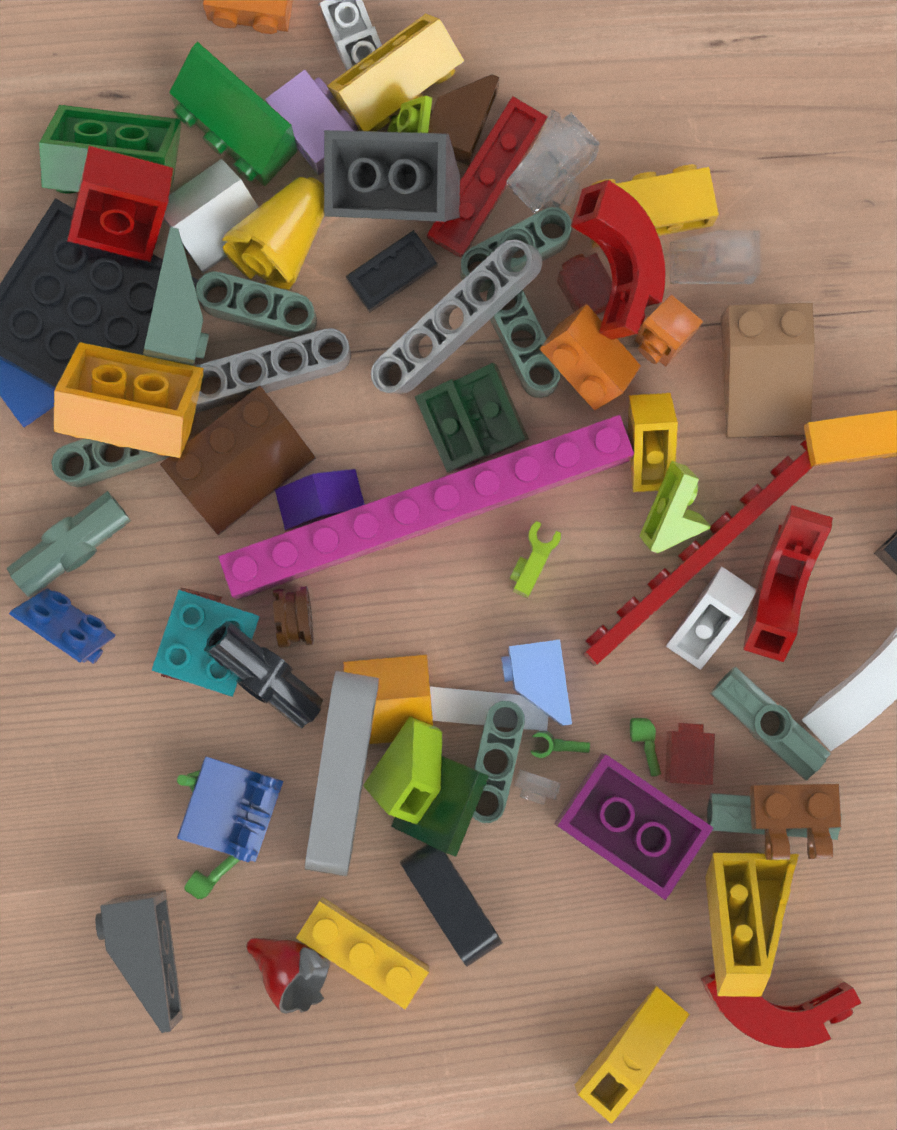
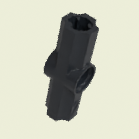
[204,621,323,728]

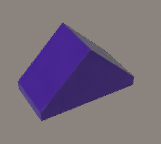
[275,469,365,531]

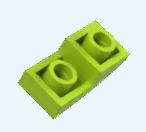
[387,95,432,133]

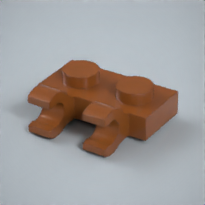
[750,784,841,860]

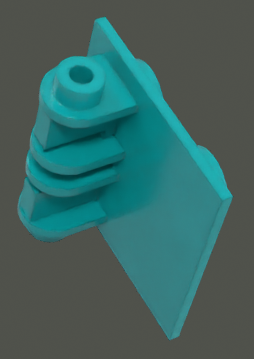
[152,590,260,697]

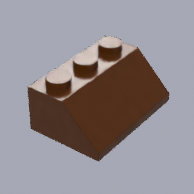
[160,386,316,535]

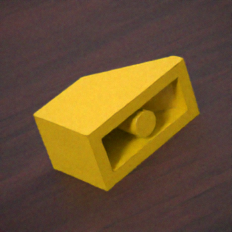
[628,393,678,492]

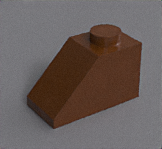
[428,74,499,165]

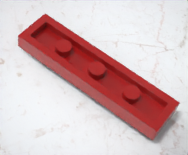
[427,96,548,259]

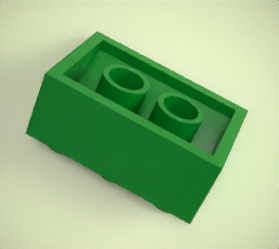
[169,41,298,186]
[39,105,181,194]

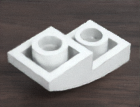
[318,0,382,71]

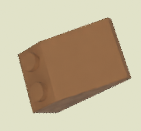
[721,303,815,438]

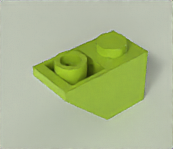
[363,717,442,824]

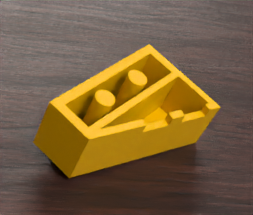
[705,853,799,997]

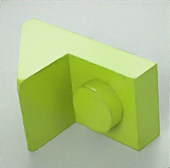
[639,461,711,553]

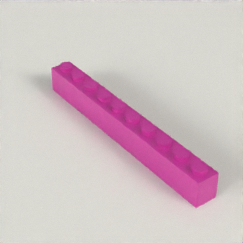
[218,415,634,600]

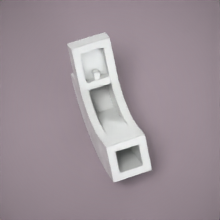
[802,627,897,751]

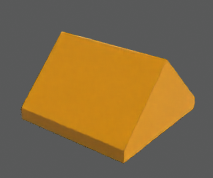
[343,655,433,744]

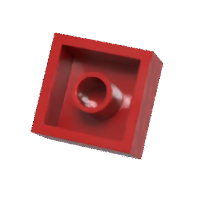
[67,146,173,262]

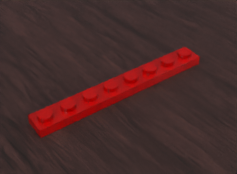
[583,439,813,666]

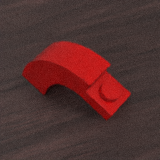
[571,180,666,340]
[743,505,833,662]
[701,971,861,1049]

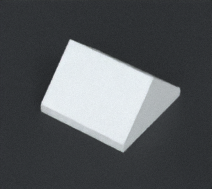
[163,159,259,273]

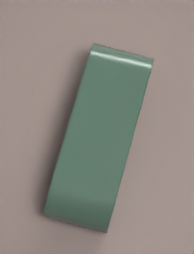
[460,207,572,293]
[196,271,317,338]
[486,283,561,398]
[52,439,169,487]
[473,701,525,823]

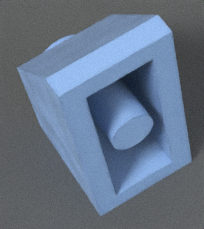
[501,640,572,726]

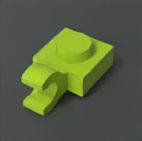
[509,521,561,598]

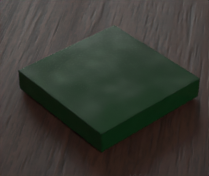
[391,756,489,857]

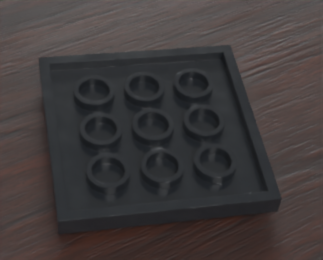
[0,198,199,390]

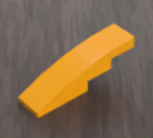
[804,410,897,467]

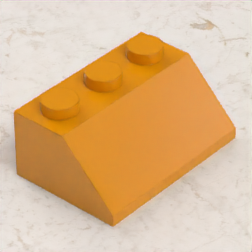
[54,342,204,458]

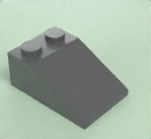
[95,890,183,1033]

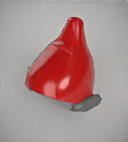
[246,938,330,1014]

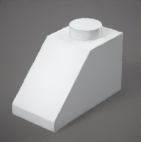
[666,566,757,670]

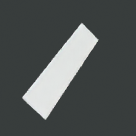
[430,687,548,731]

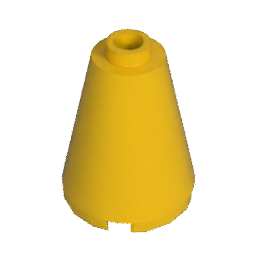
[222,177,324,291]

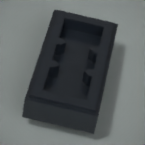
[346,230,438,313]

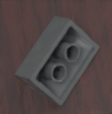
[324,130,460,222]

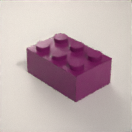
[554,753,714,900]

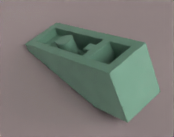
[143,227,209,366]

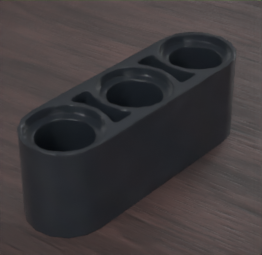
[400,844,503,967]

